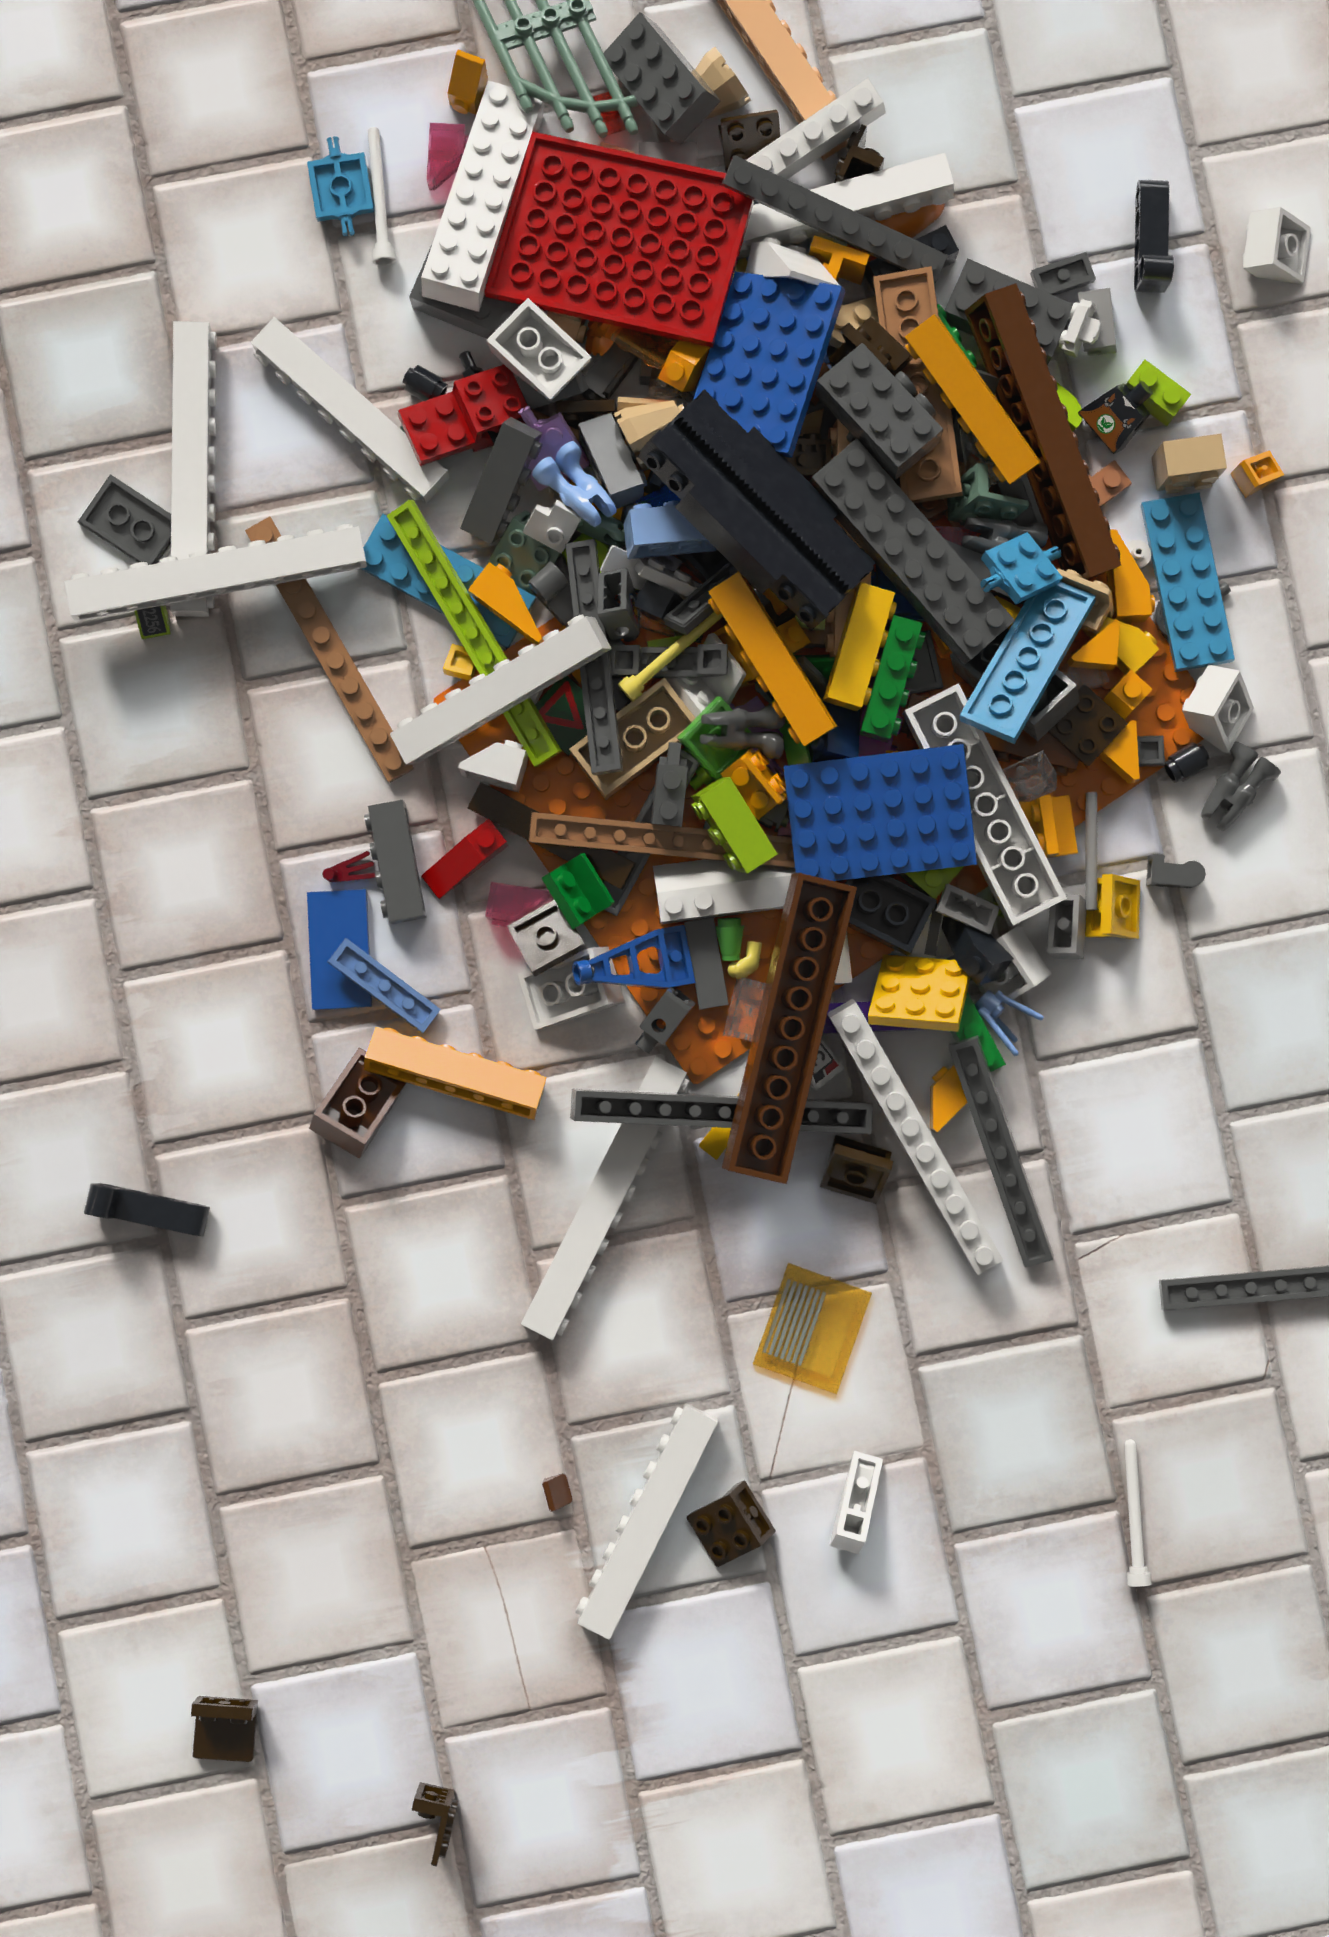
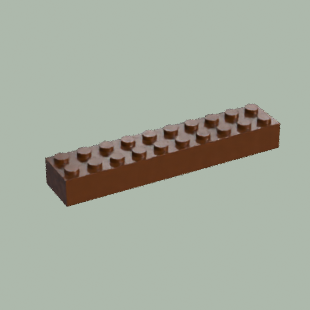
[965,283,1121,580]
[722,873,857,1184]

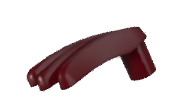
[322,851,375,883]

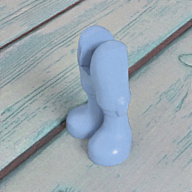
[532,441,617,527]

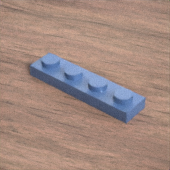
[327,938,441,1033]

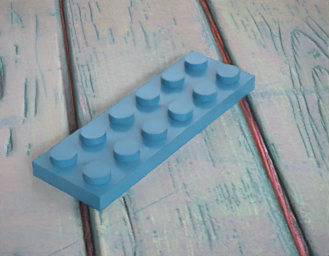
[1141,492,1235,672]
[360,514,536,649]
[959,581,1096,744]

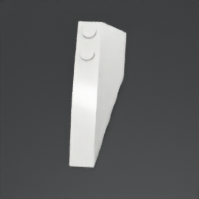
[653,859,796,925]

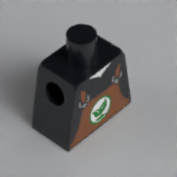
[1078,381,1153,454]

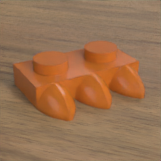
[585,320,623,356]

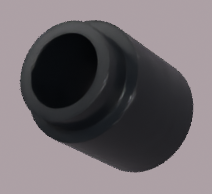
[403,365,448,401]
[1164,742,1210,783]

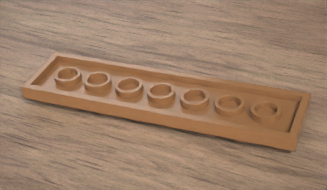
[873,266,963,504]

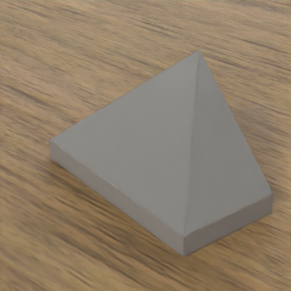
[936,883,1000,935]

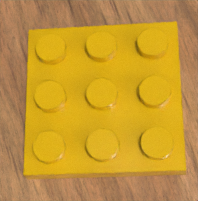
[868,955,970,1032]

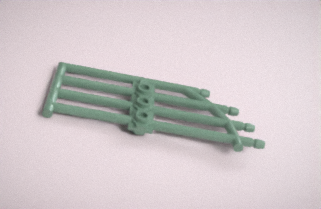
[472,0,638,138]

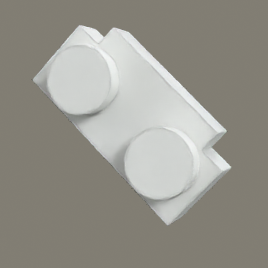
[1059,299,1102,358]

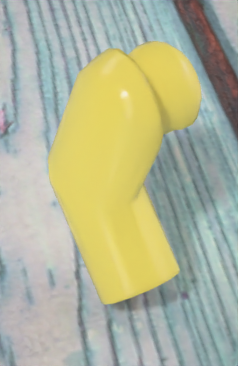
[728,941,762,980]

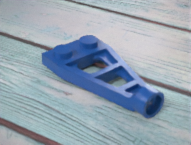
[572,925,696,989]

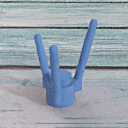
[975,990,1044,1056]

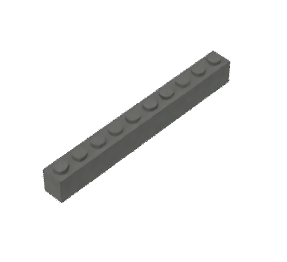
[570,1089,873,1134]

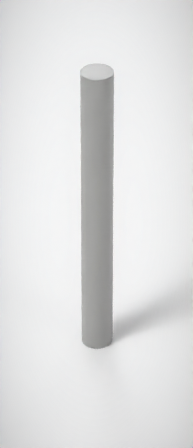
[1085,792,1097,911]

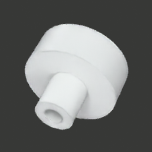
[1126,540,1151,570]

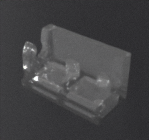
[723,978,766,1042]

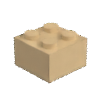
[1151,433,1227,494]

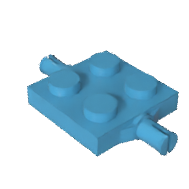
[307,136,374,236]
[980,532,1063,604]

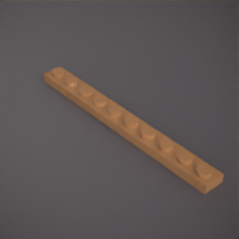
[245,516,414,783]
[529,812,795,868]

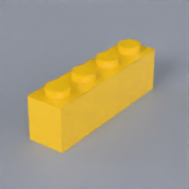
[822,582,897,711]

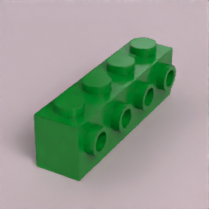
[859,615,926,743]

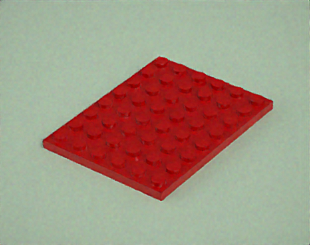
[484,131,754,348]

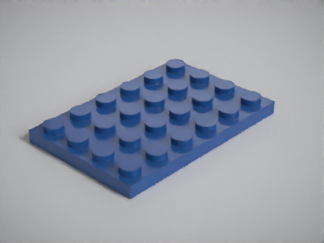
[693,271,846,458]
[784,744,977,881]

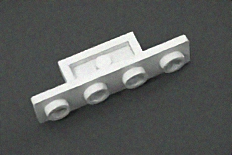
[600,545,702,599]

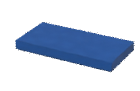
[307,889,372,1010]

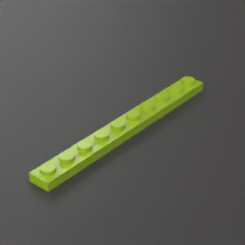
[387,500,562,767]

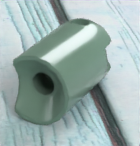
[576,509,625,548]

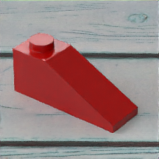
[421,819,509,899]

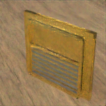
[752,1263,872,1394]

